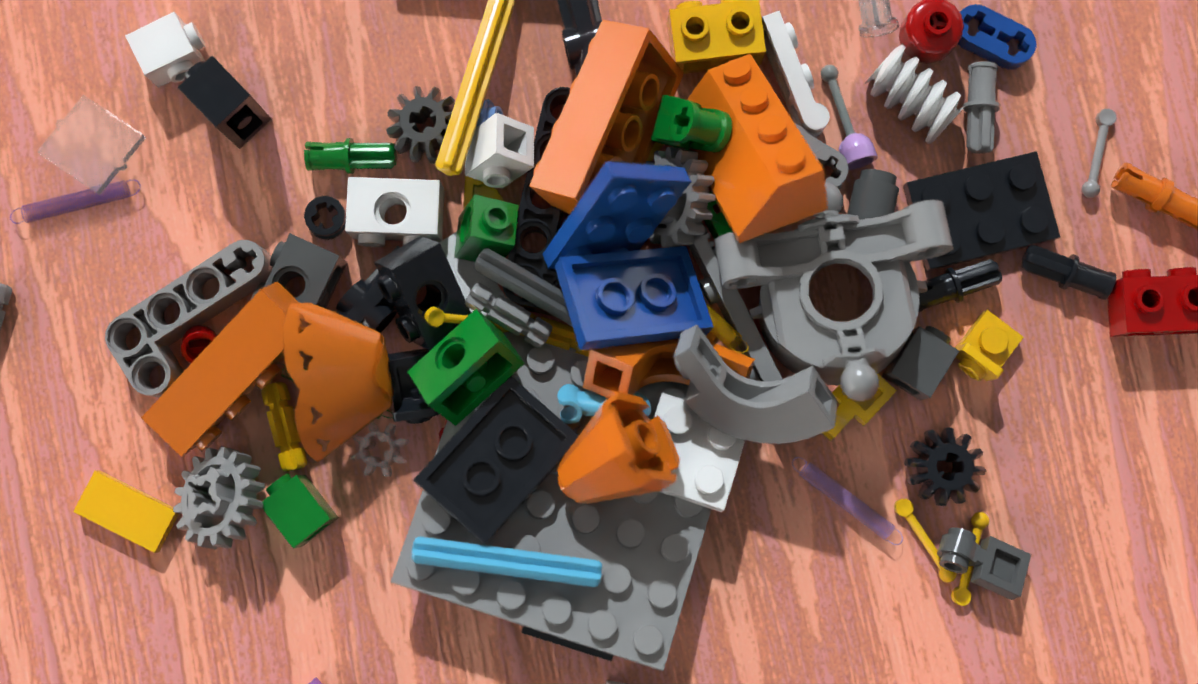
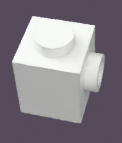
[125,12,205,88]
[465,113,534,189]

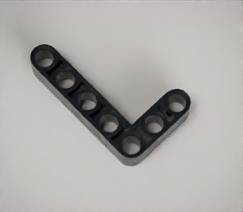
[503,87,570,317]

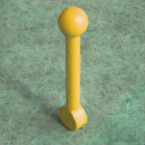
[424,307,509,333]
[894,499,957,583]
[951,512,989,606]

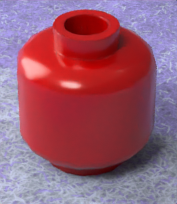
[899,0,964,64]

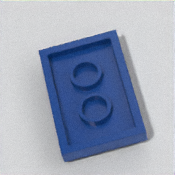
[542,162,691,269]
[555,246,714,350]

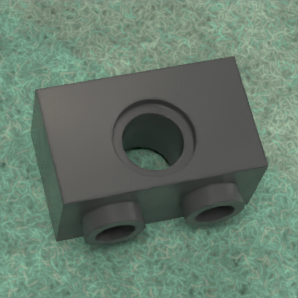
[251,233,347,309]

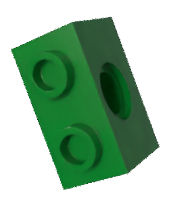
[407,309,525,426]

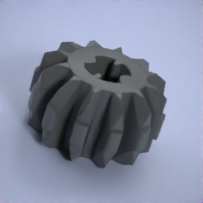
[387,86,455,164]

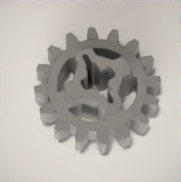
[646,147,716,247]
[173,446,265,550]

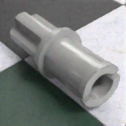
[963,61,1000,154]

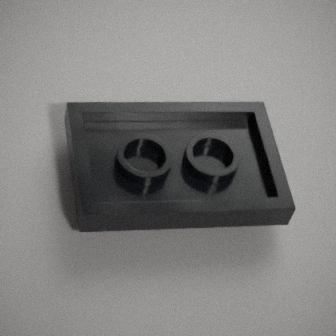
[903,151,1060,271]
[413,376,579,545]

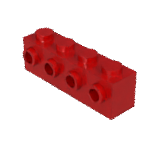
[1107,267,1198,337]

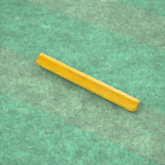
[435,0,516,176]

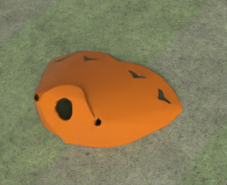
[283,303,394,462]

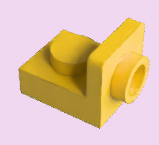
[955,309,1024,381]

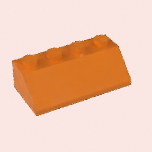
[529,19,684,214]
[687,54,828,244]

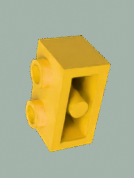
[667,0,766,74]

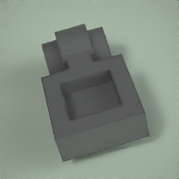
[937,527,1031,600]

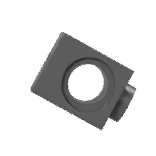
[882,326,959,400]

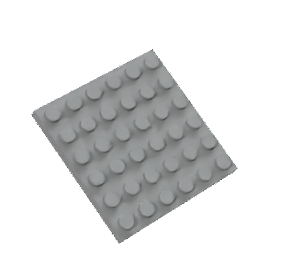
[390,332,711,671]

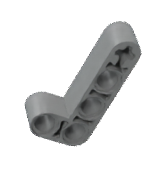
[105,240,273,398]

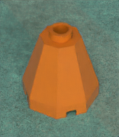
[557,392,680,504]

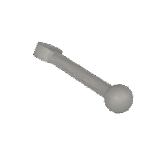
[1082,108,1116,198]

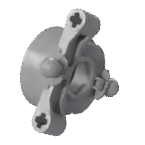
[714,183,953,401]

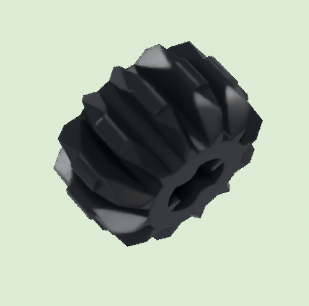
[904,428,986,506]

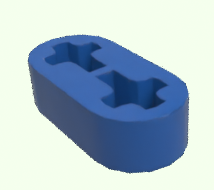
[958,4,1037,70]

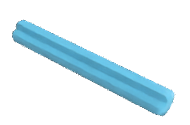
[411,537,602,587]

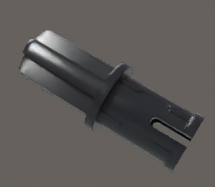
[1021,245,1116,300]
[918,259,1002,312]

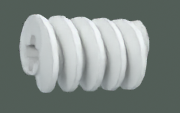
[865,45,965,144]

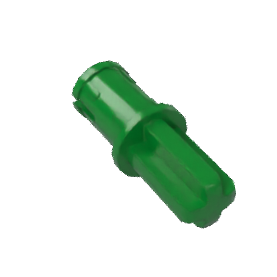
[304,138,397,174]

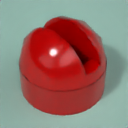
[181,325,217,363]

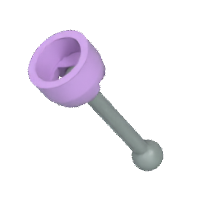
[820,65,878,170]

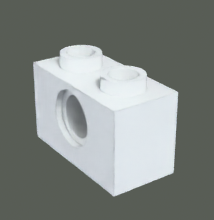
[345,177,445,247]

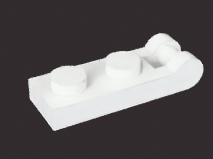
[762,11,830,138]

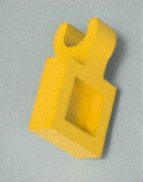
[822,374,897,441]

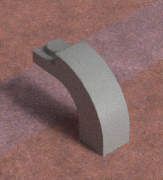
[674,325,838,444]

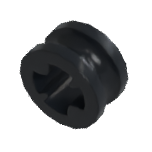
[304,196,346,240]

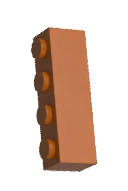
[141,281,310,457]

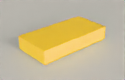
[73,470,179,553]

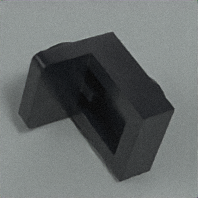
[388,349,439,424]

